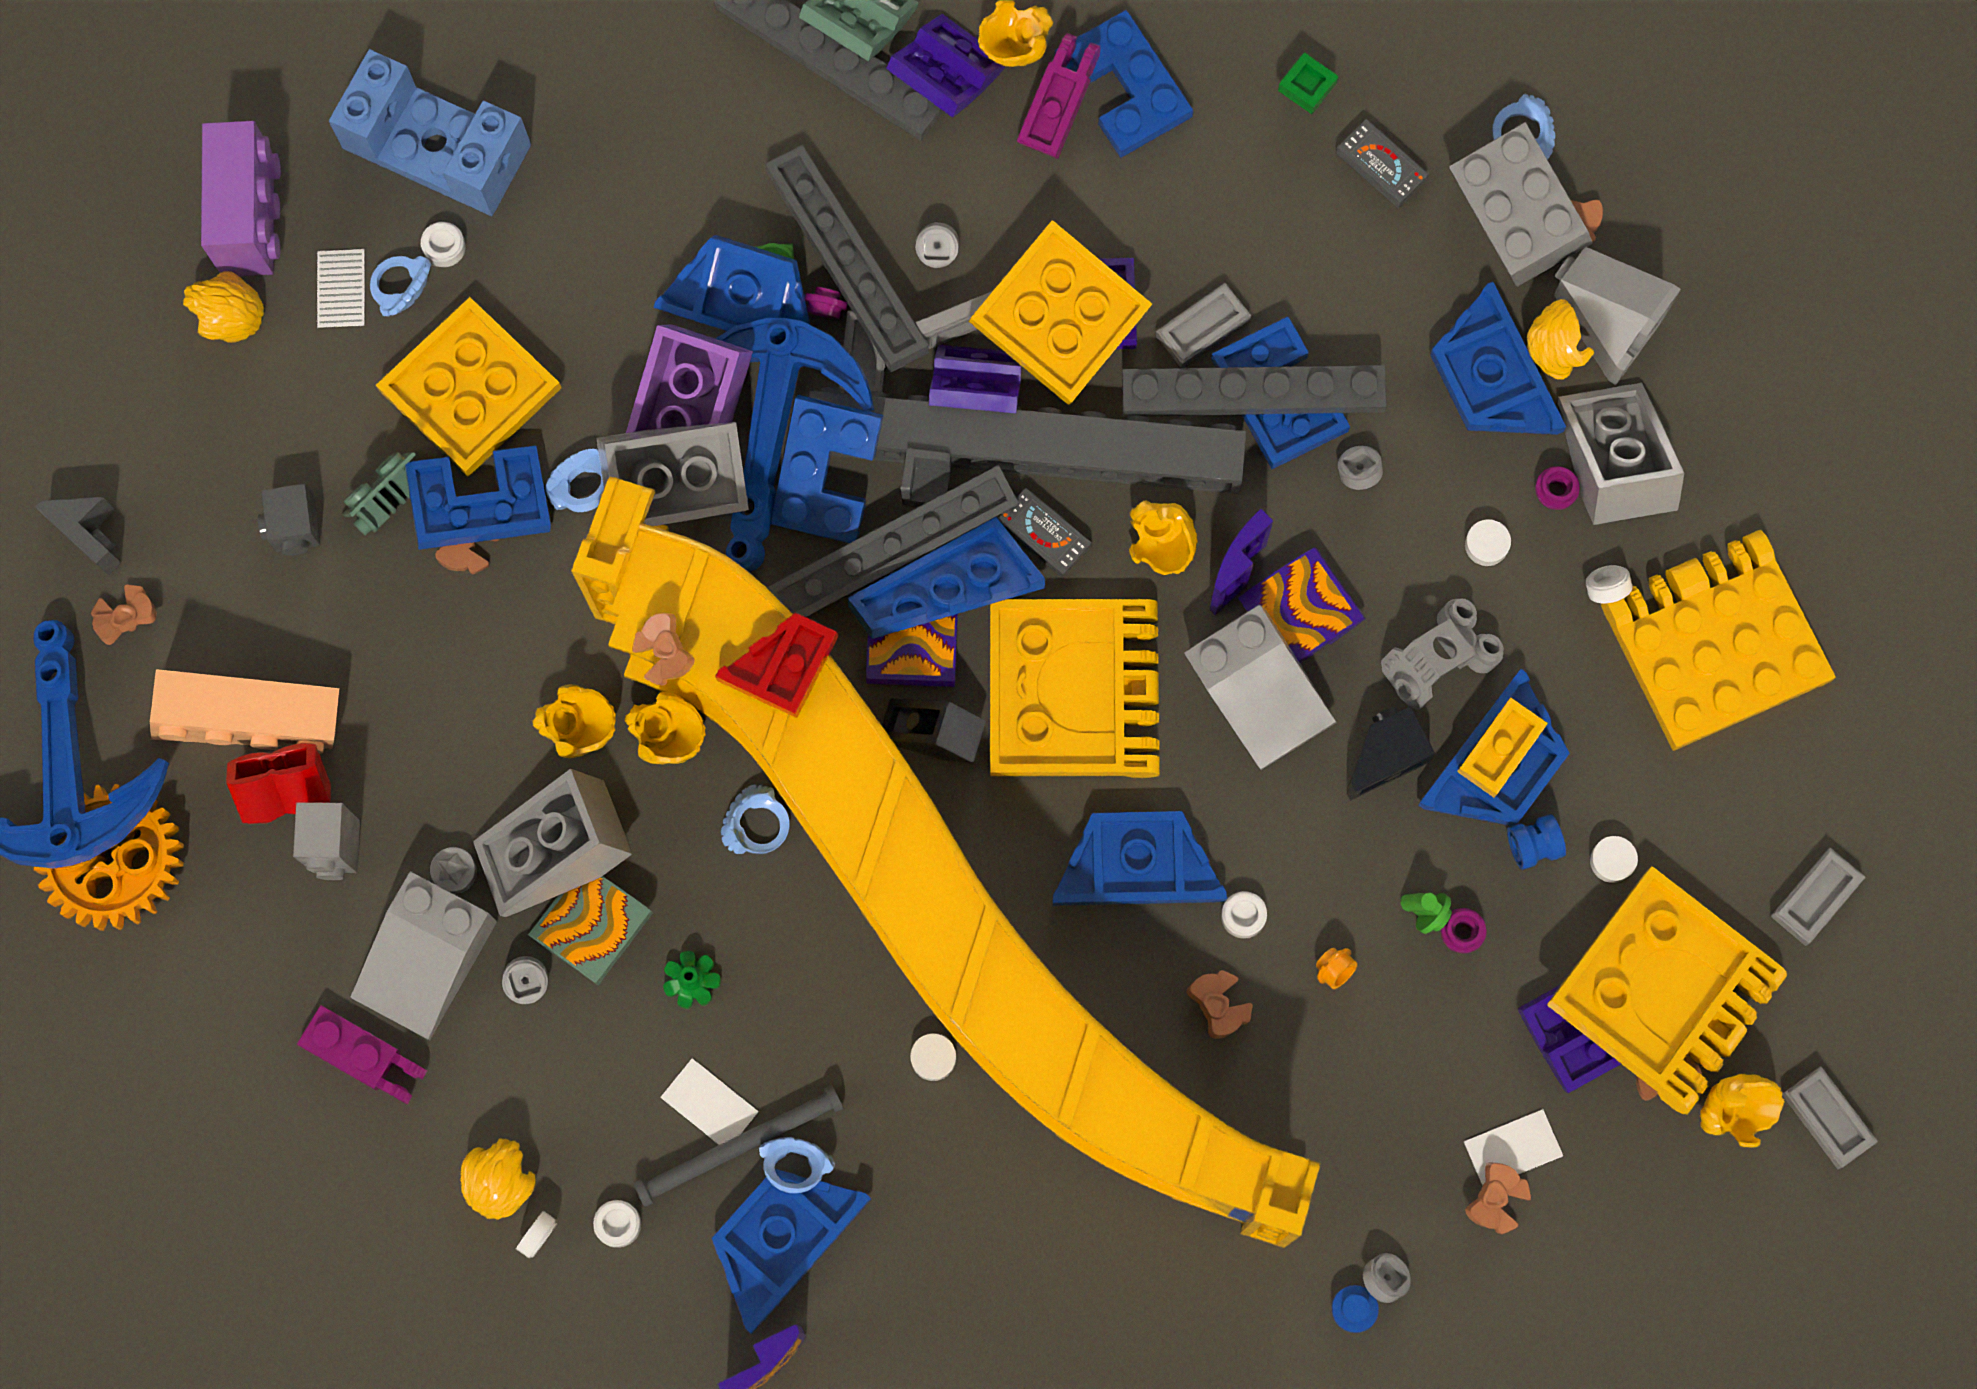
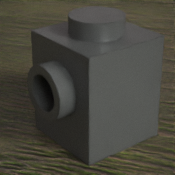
[257,483,320,556]

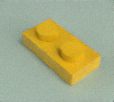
[1457,698,1548,798]

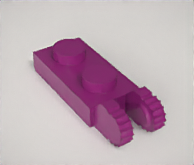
[1017,33,1101,159]
[297,1005,427,1104]

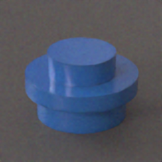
[1332,1285,1379,1333]

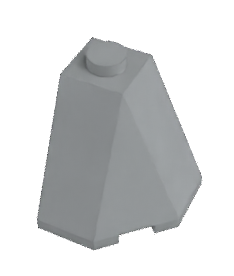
[1554,247,1681,385]

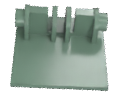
[342,452,416,536]

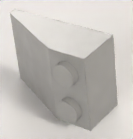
[1558,383,1685,525]
[596,422,749,526]
[1184,605,1337,770]
[473,769,633,917]
[350,871,497,1040]

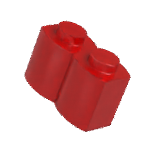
[226,743,331,824]

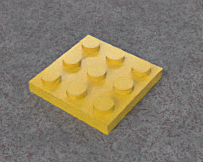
[968,220,1152,405]
[376,297,562,477]

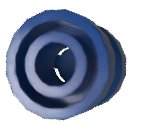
[1507,814,1566,870]

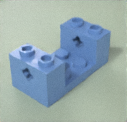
[329,49,531,216]

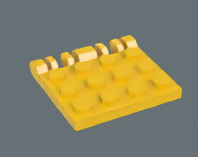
[1601,530,1836,751]
[990,599,1160,778]
[1546,866,1787,1115]

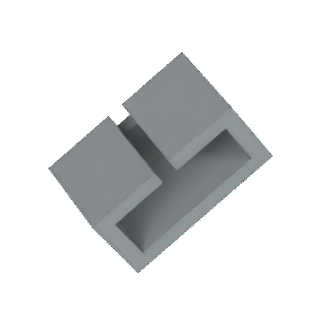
[293,803,360,880]

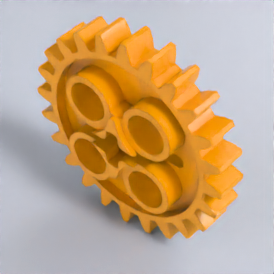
[34,784,184,931]

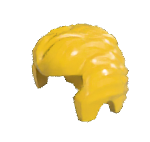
[978,0,1053,67]
[183,271,264,343]
[1527,299,1594,379]
[1129,500,1198,575]
[533,684,616,758]
[625,692,706,764]
[1700,1074,1784,1147]
[460,1138,536,1220]

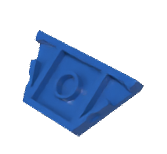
[654,235,810,345]
[1430,282,1566,435]
[1418,669,1570,826]
[1053,811,1227,906]
[712,1169,871,1334]

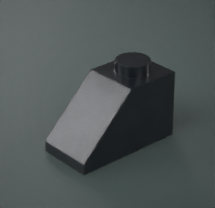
[882,698,986,763]
[1347,706,1435,801]

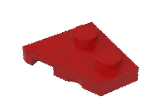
[715,613,839,718]

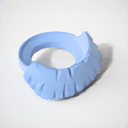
[1493,94,1555,160]
[370,256,431,316]
[545,449,604,512]
[721,784,790,854]
[759,1137,835,1193]

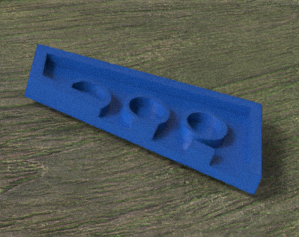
[848,517,1045,639]

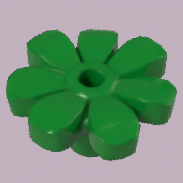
[663,951,721,1009]

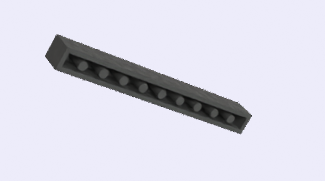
[809,387,1246,494]

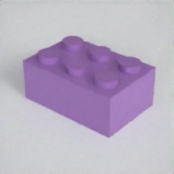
[201,121,280,276]
[626,324,753,433]

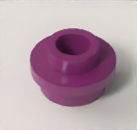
[805,287,848,320]
[1535,466,1580,510]
[1440,908,1486,954]

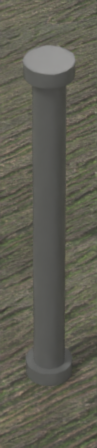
[633,1084,844,1207]

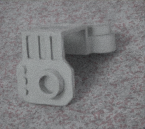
[1381,599,1503,710]

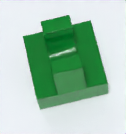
[1278,52,1339,114]

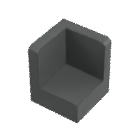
[901,448,952,507]

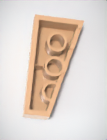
[150,669,339,754]

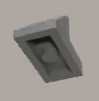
[35,497,121,575]

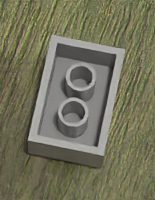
[1449,122,1593,287]

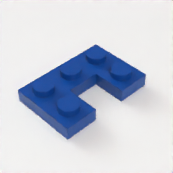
[1054,10,1193,158]
[1211,317,1350,469]
[771,395,884,543]
[405,446,551,550]

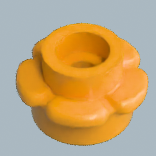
[1316,948,1358,989]

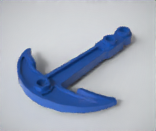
[715,318,874,572]
[0,620,169,869]

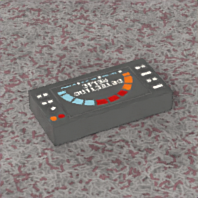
[1336,119,1429,209]
[998,488,1092,578]

